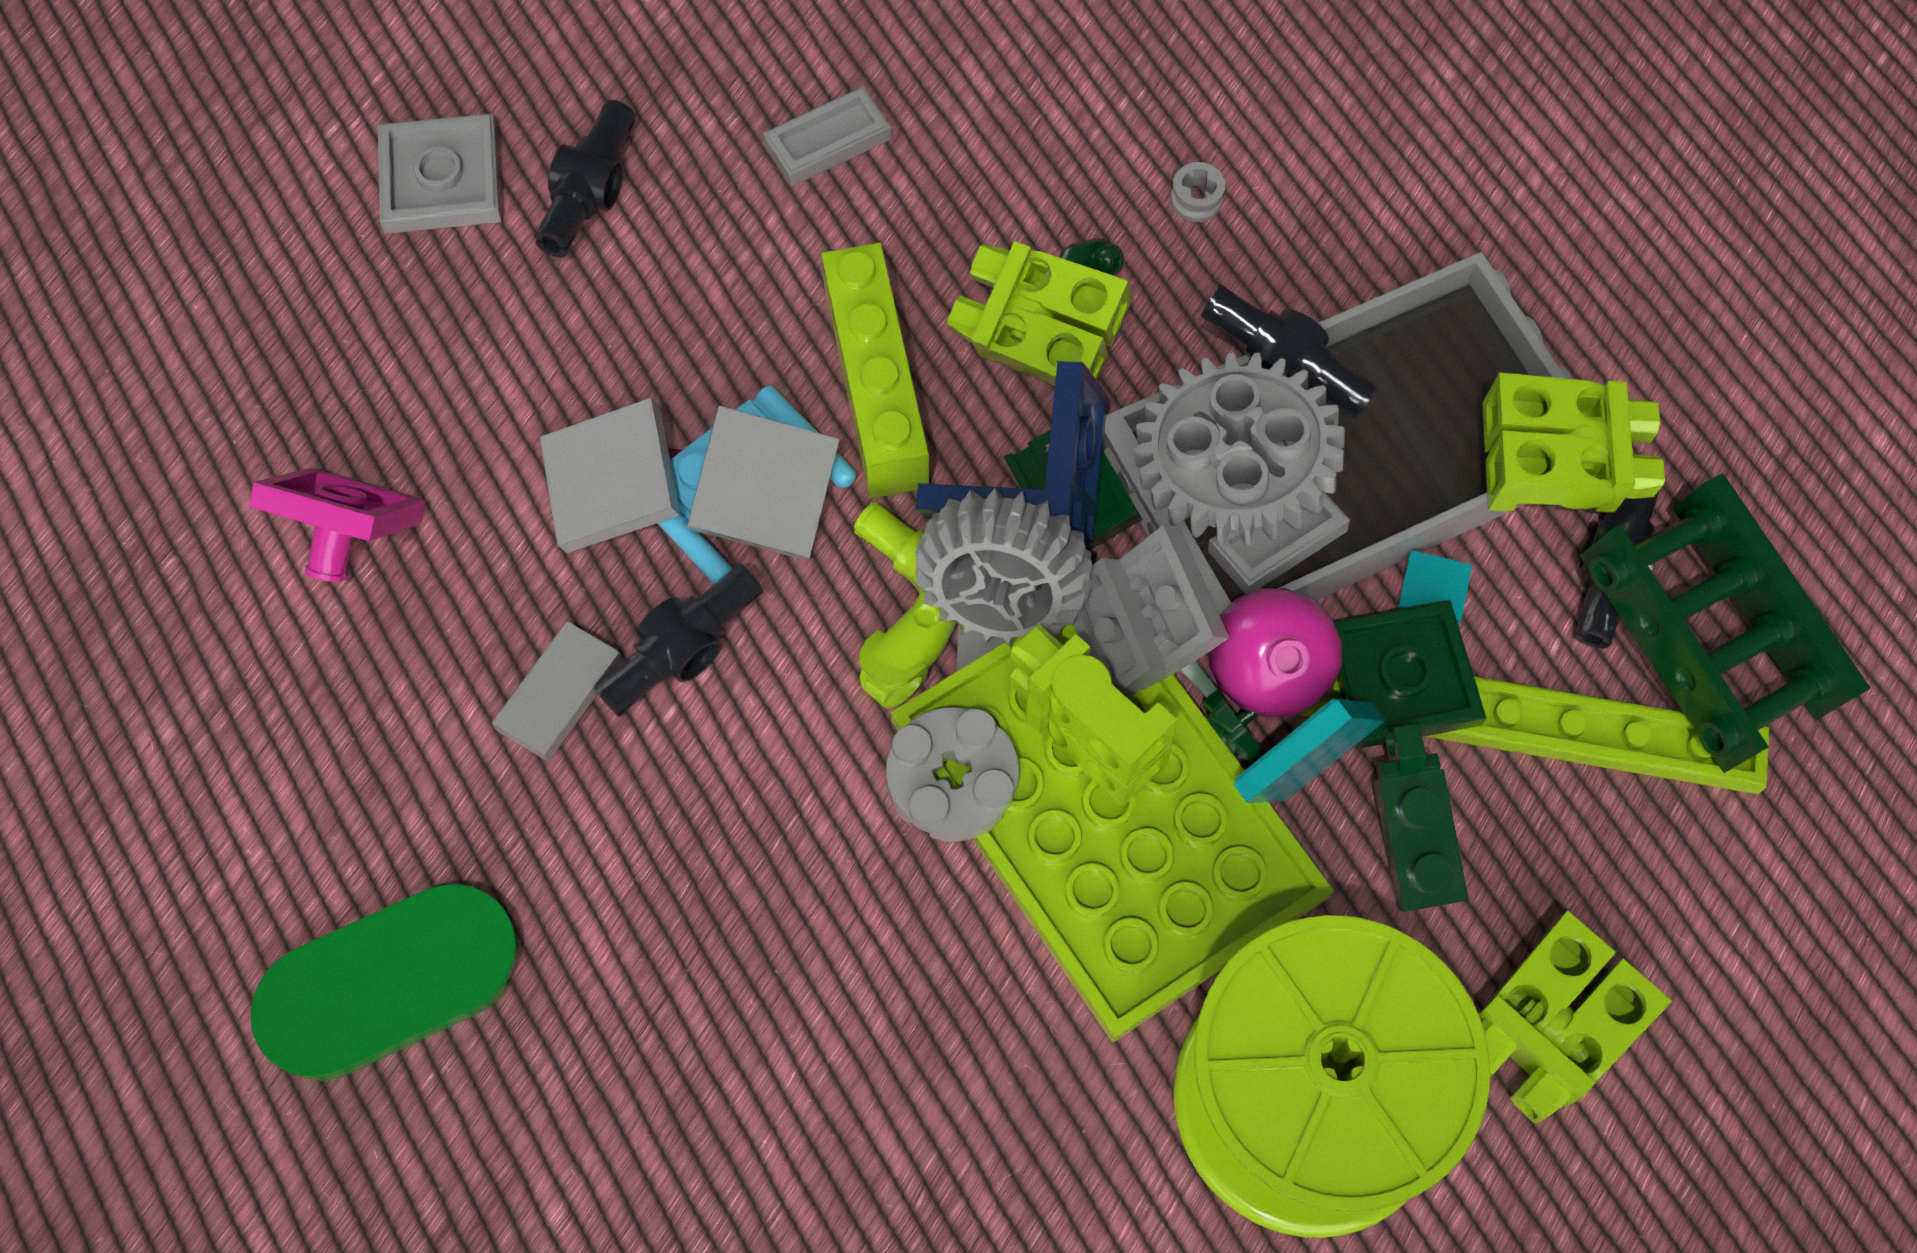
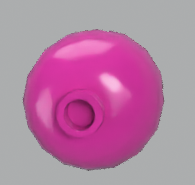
[1209,588,1342,718]

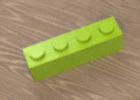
[821,242,929,499]

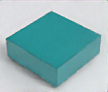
[1396,550,1472,626]

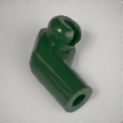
[1060,238,1124,276]

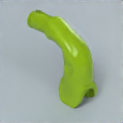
[854,501,957,709]

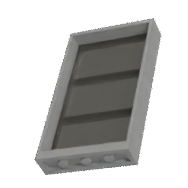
[1103,252,1572,615]

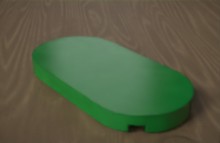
[251,884,519,1081]

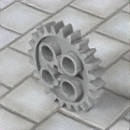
[1134,352,1345,545]

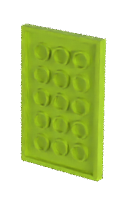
[891,625,1334,1043]

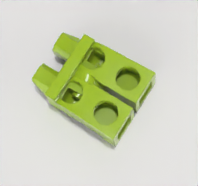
[947,241,1133,386]
[1482,372,1665,513]
[1010,624,1178,808]
[1479,910,1672,1124]

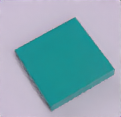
[1233,698,1386,803]

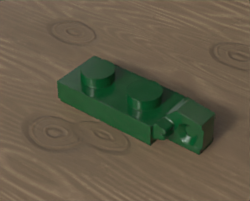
[1373,723,1469,912]

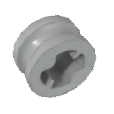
[1171,162,1225,222]

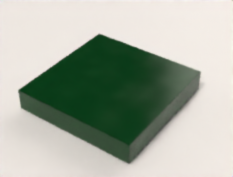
[1333,600,1487,749]

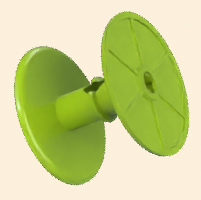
[1173,915,1491,1238]

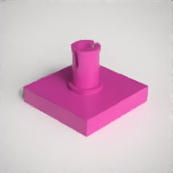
[249,468,426,582]

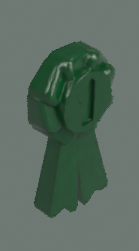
[1181,659,1266,762]

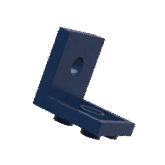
[915,361,1108,543]

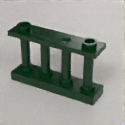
[1580,473,1871,773]

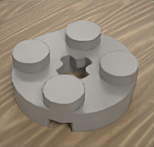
[886,708,1019,842]

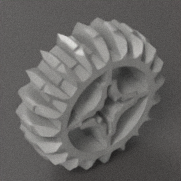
[915,487,1092,647]

